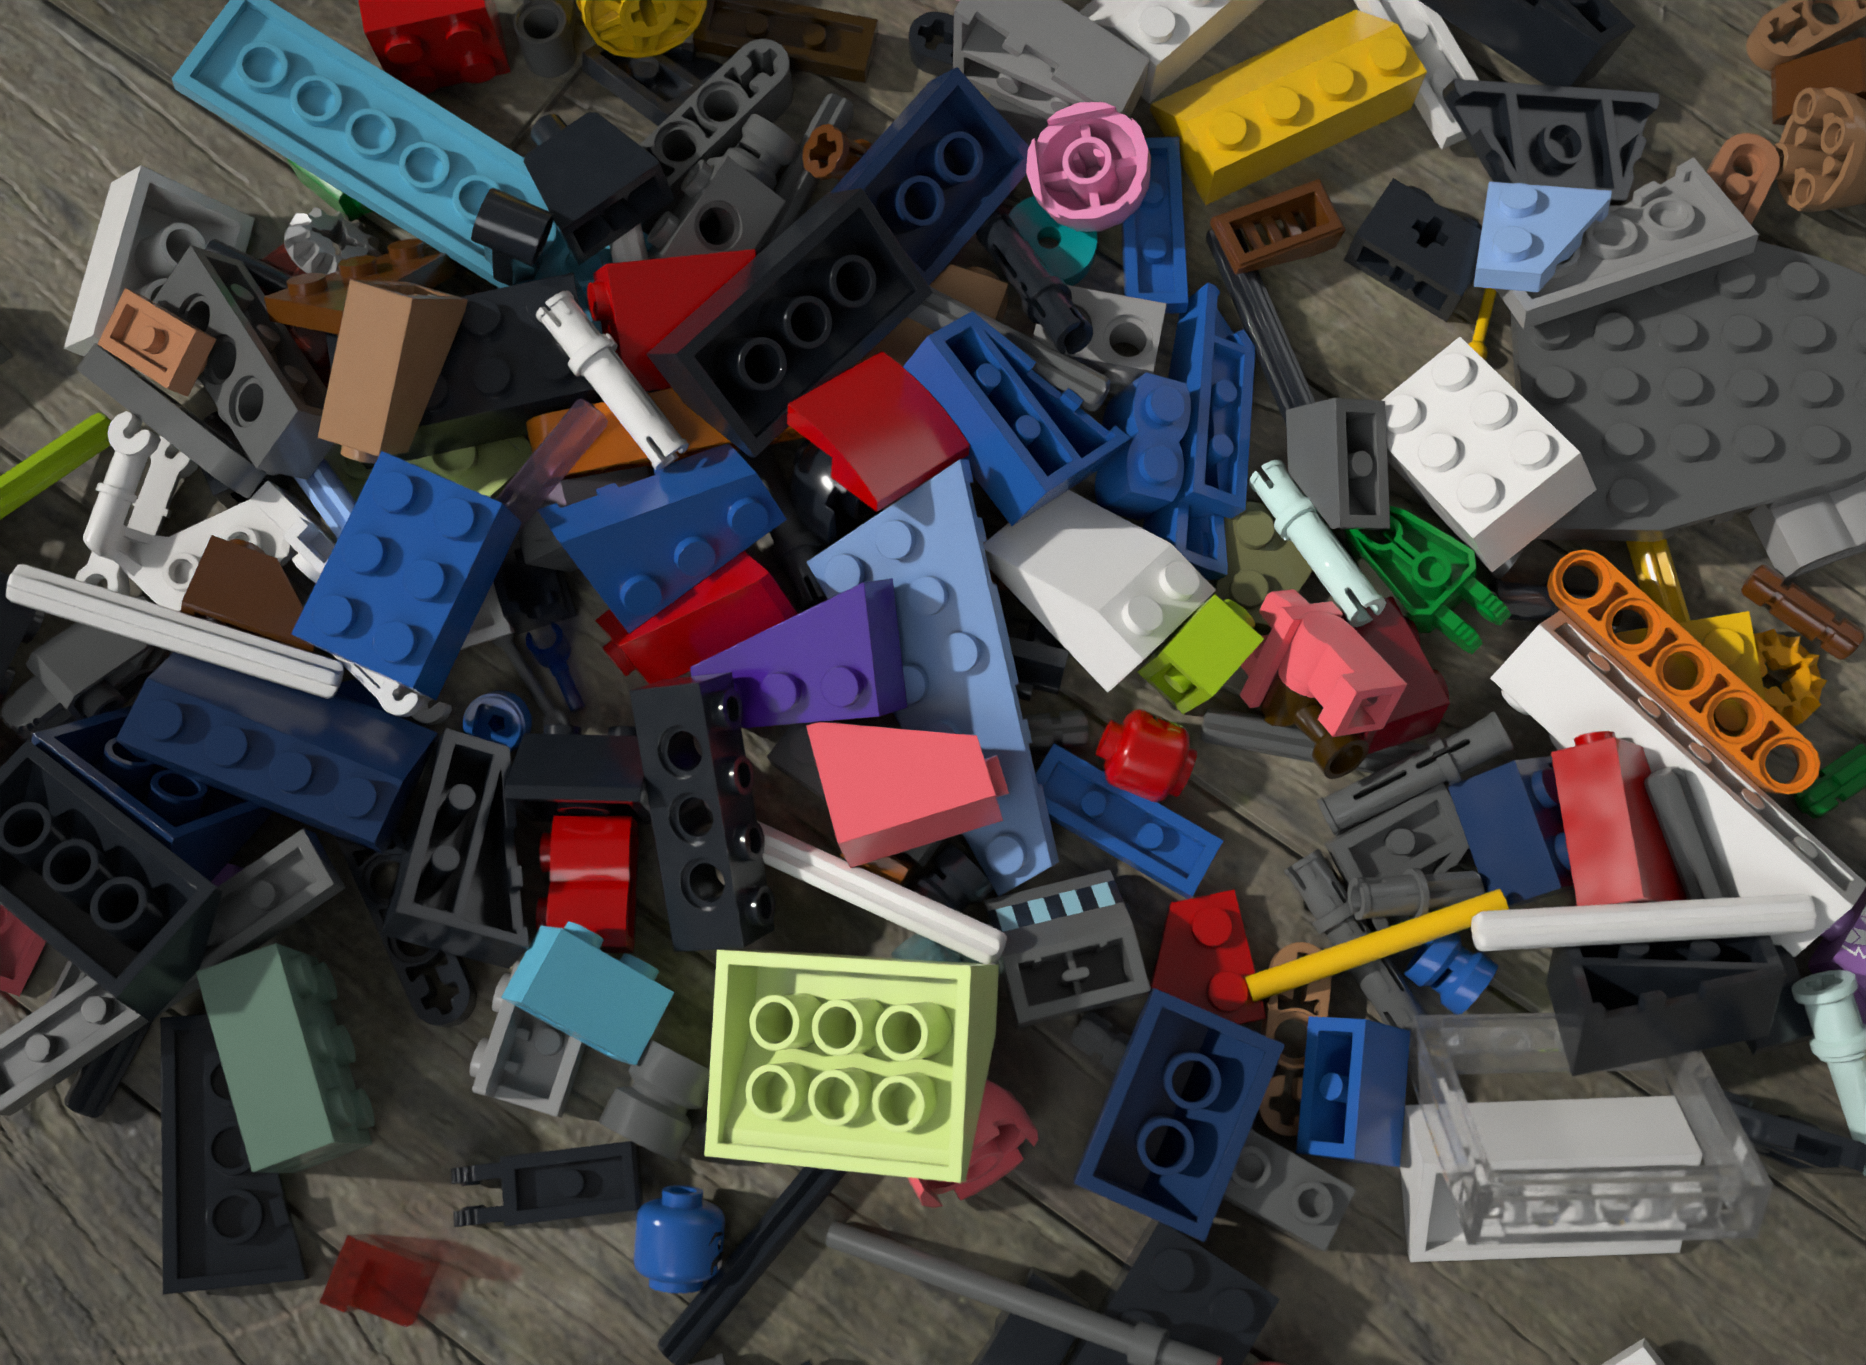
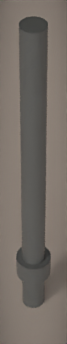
[826,1220,1222,1365]

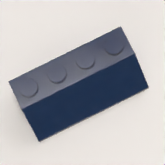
[116,652,439,855]

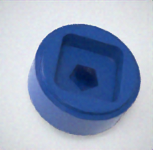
[463,690,532,753]

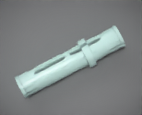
[1249,460,1386,627]

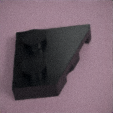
[582,42,734,126]
[1682,1089,1866,1173]

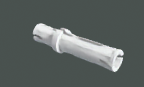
[536,290,689,470]

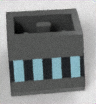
[984,869,1151,1029]

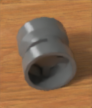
[722,113,801,191]

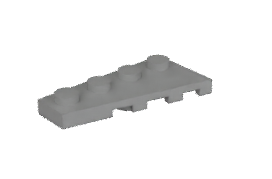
[1495,157,1759,330]

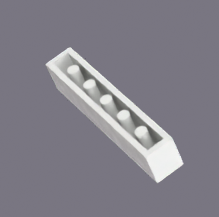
[1490,610,1866,957]

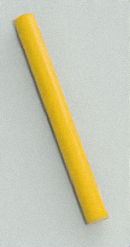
[1245,889,1509,1002]

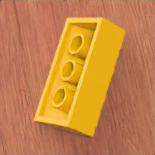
[1150,10,1427,206]

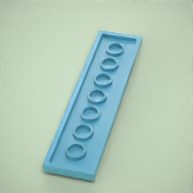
[172,0,652,334]

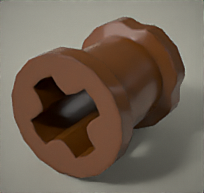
[802,124,873,183]

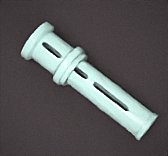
[1792,970,1866,1177]

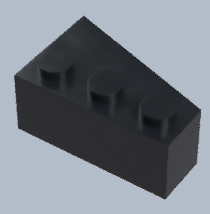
[1418,0,1635,87]
[380,728,529,969]
[1546,935,1786,1077]

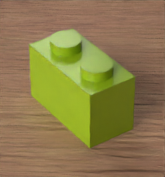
[1137,594,1264,715]

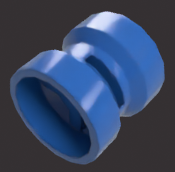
[1404,932,1499,1016]

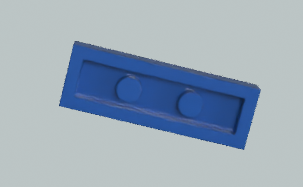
[1121,137,1188,314]
[1035,744,1223,899]

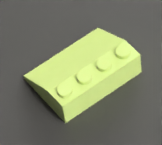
[705,949,999,1183]

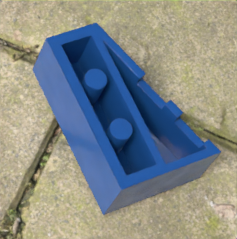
[903,311,1131,526]
[537,443,787,633]

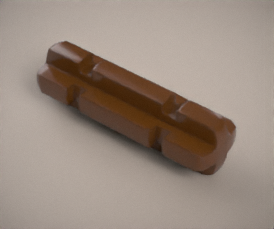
[1741,564,1865,660]

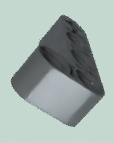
[639,39,794,235]

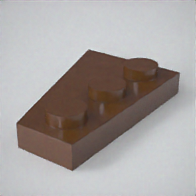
[264,239,457,334]

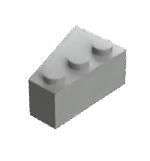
[953,0,1150,119]

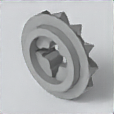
[284,207,382,275]

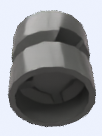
[598,1039,710,1161]

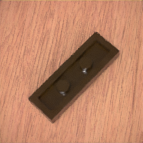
[693,0,879,83]

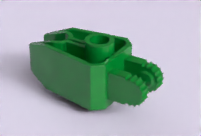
[1344,505,1511,655]

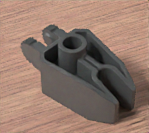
[0,596,170,742]

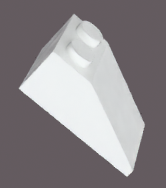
[983,490,1216,693]

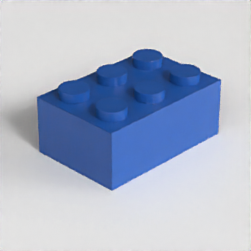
[291,451,522,700]

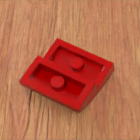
[787,351,970,512]

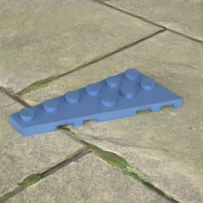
[807,459,1059,897]

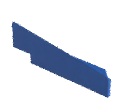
[1143,283,1255,580]

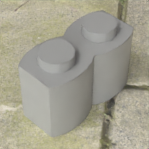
[1748,477,1866,581]

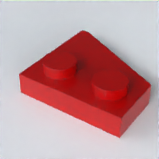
[1150,889,1266,1025]

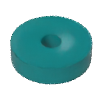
[1008,196,1097,286]

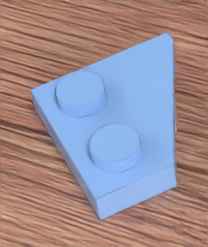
[1474,182,1612,292]

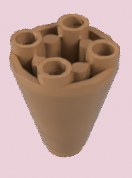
[1773,87,1866,212]

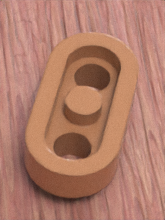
[1707,133,1780,224]

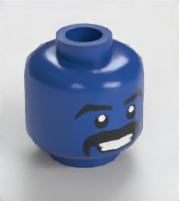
[633,1185,725,1294]

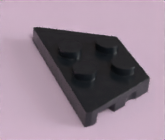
[1442,79,1660,206]

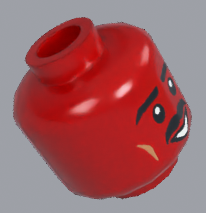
[1096,709,1197,803]

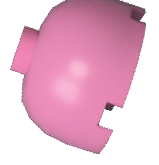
[1026,102,1151,231]

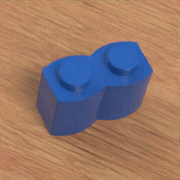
[1095,372,1191,520]

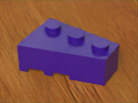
[690,578,908,728]

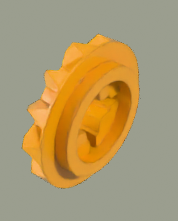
[1754,628,1828,727]

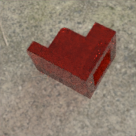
[319,1233,440,1327]

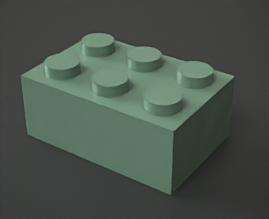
[196,943,375,1173]

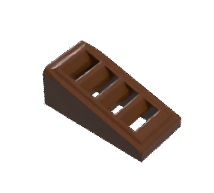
[1210,179,1346,275]

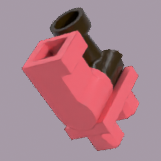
[1239,589,1407,779]

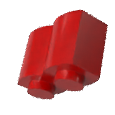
[536,816,639,953]

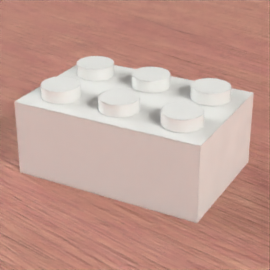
[1381,337,1597,572]

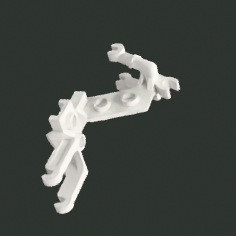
[75,411,452,725]

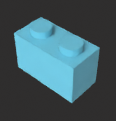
[501,921,674,1066]

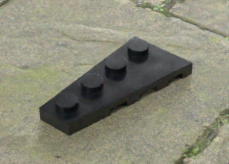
[160,1014,309,1295]

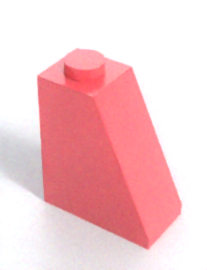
[806,722,1009,868]

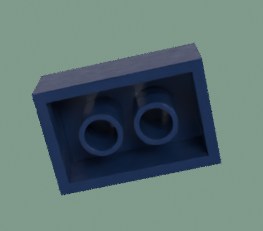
[830,67,1029,286]

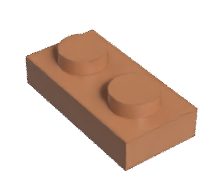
[97,288,216,397]

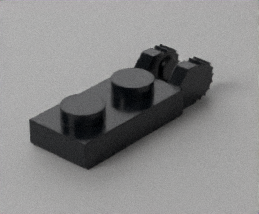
[451,1141,644,1227]

